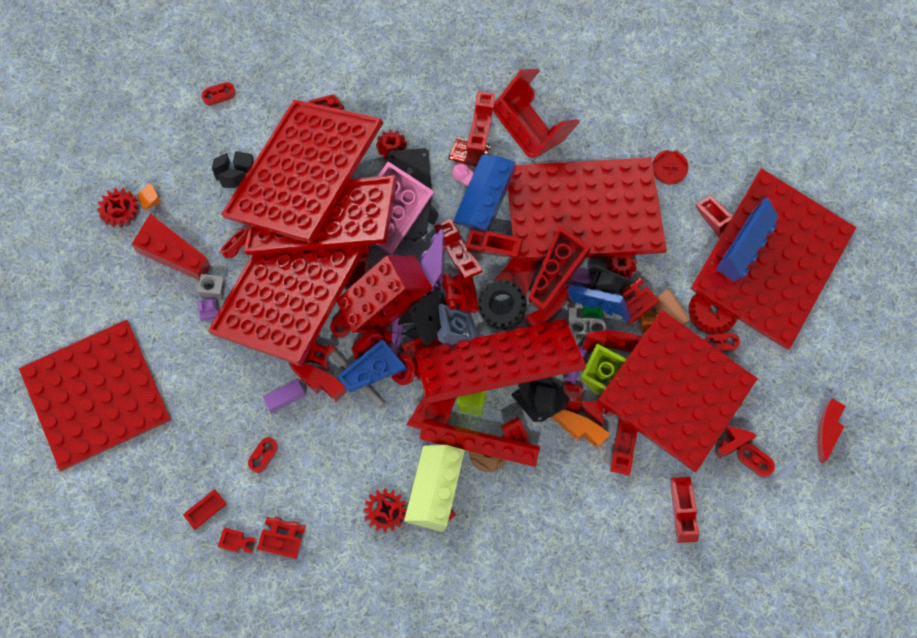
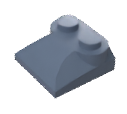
[437,304,477,345]

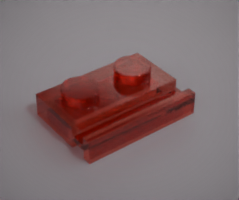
[448,136,491,167]

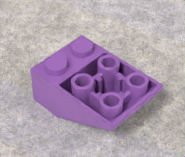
[420,230,445,295]

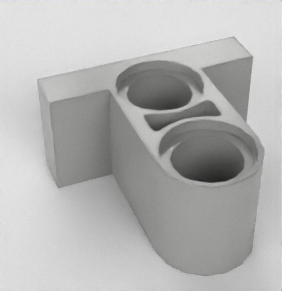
[567,307,606,341]

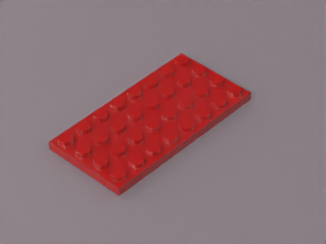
[243,175,397,256]
[414,319,586,404]

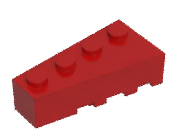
[131,213,211,280]
[528,226,590,314]

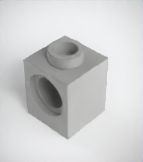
[196,274,226,300]

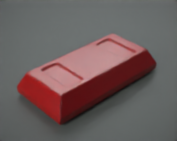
[183,489,227,530]

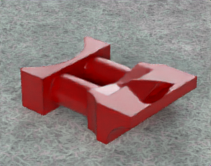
[304,340,338,371]

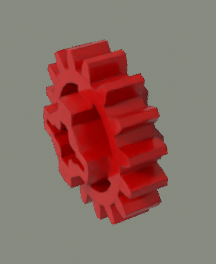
[97,188,140,228]
[363,488,407,534]

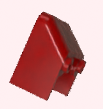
[493,69,580,158]

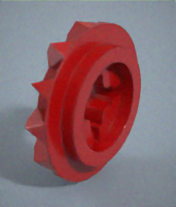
[391,354,417,385]

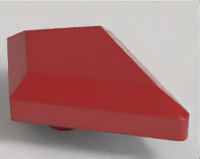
[308,94,344,110]

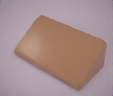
[654,289,690,325]

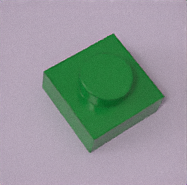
[582,306,603,319]

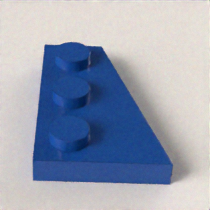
[567,285,631,322]
[337,339,407,393]

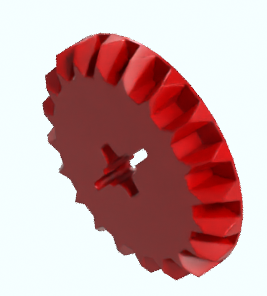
[688,293,737,335]

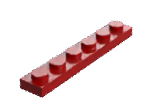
[420,419,541,467]

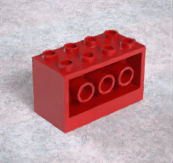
[337,255,433,333]

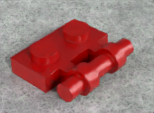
[442,273,479,314]
[620,278,660,326]
[257,517,306,560]

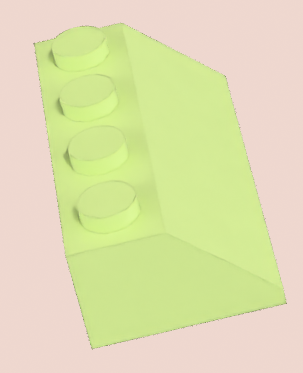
[404,445,465,532]

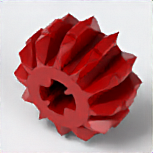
[376,129,407,160]
[605,255,637,278]

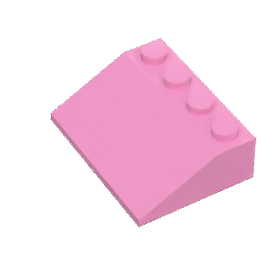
[376,162,434,255]

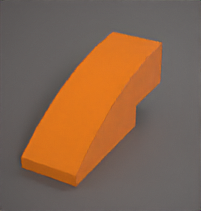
[551,410,610,449]

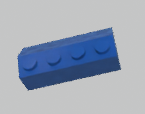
[453,155,516,232]
[716,198,778,282]

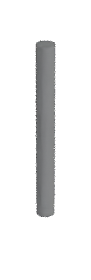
[330,350,385,408]

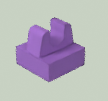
[197,298,219,321]

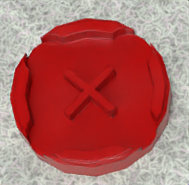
[652,150,688,185]

